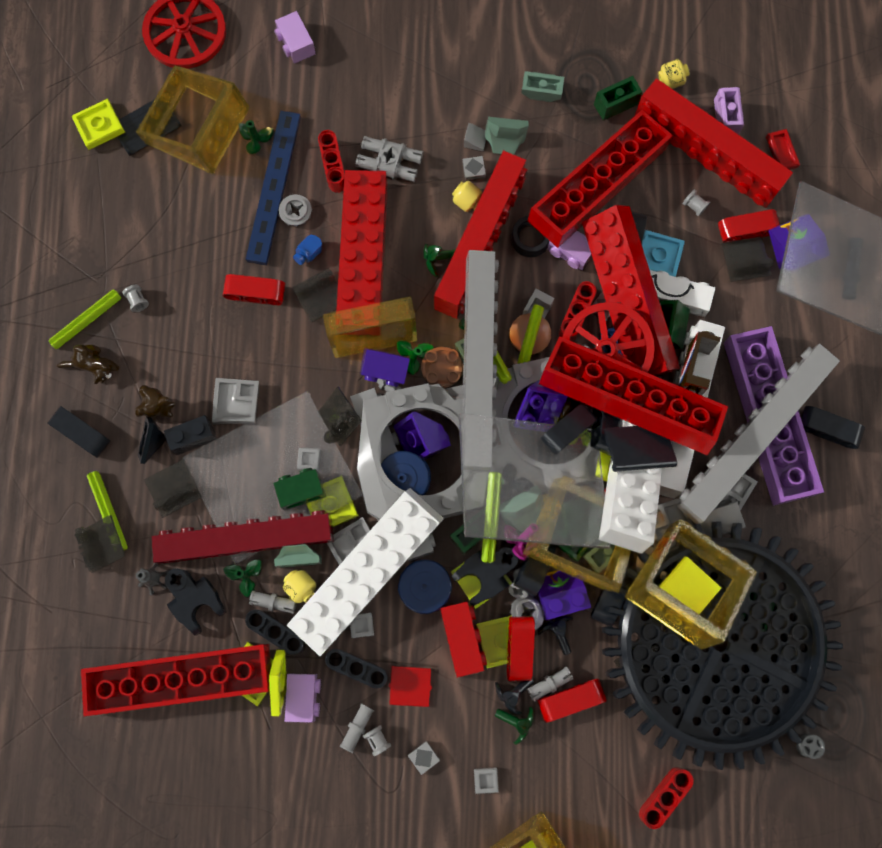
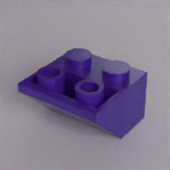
[513,380,568,433]

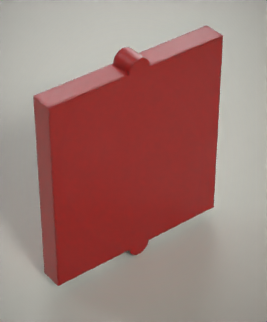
[388,666,432,707]

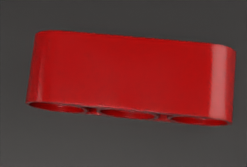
[318,130,345,193]
[718,209,780,244]
[222,274,286,305]
[559,281,596,341]
[507,616,535,681]
[537,678,607,723]
[639,767,694,829]

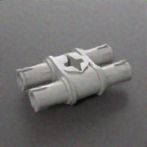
[356,136,423,182]

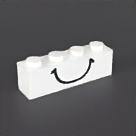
[650,270,715,317]

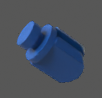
[293,235,322,265]

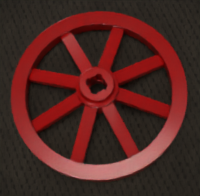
[142,0,226,69]
[563,302,655,373]

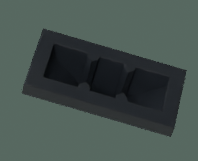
[138,416,166,464]

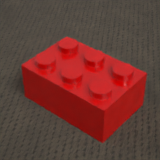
[440,602,487,678]

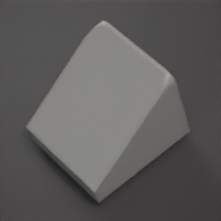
[464,123,486,151]

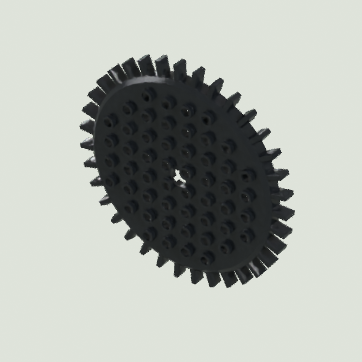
[602,521,843,770]

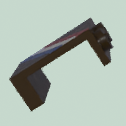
[678,331,721,395]

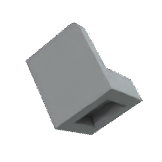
[523,289,554,319]

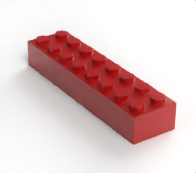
[635,78,793,208]
[527,109,673,248]
[434,150,528,319]
[336,170,388,335]
[582,205,680,377]
[539,336,728,455]
[81,644,271,717]

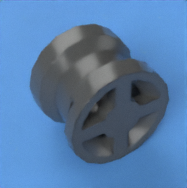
[796,734,825,759]

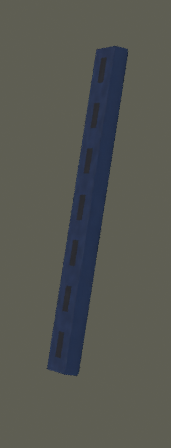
[246,110,301,265]

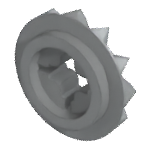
[279,195,312,227]
[509,596,544,630]

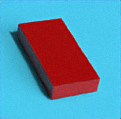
[766,129,800,170]

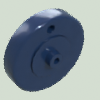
[381,451,431,495]
[398,560,452,614]

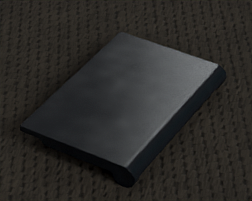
[117,95,182,156]
[603,426,678,472]

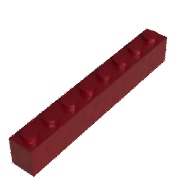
[152,510,334,564]

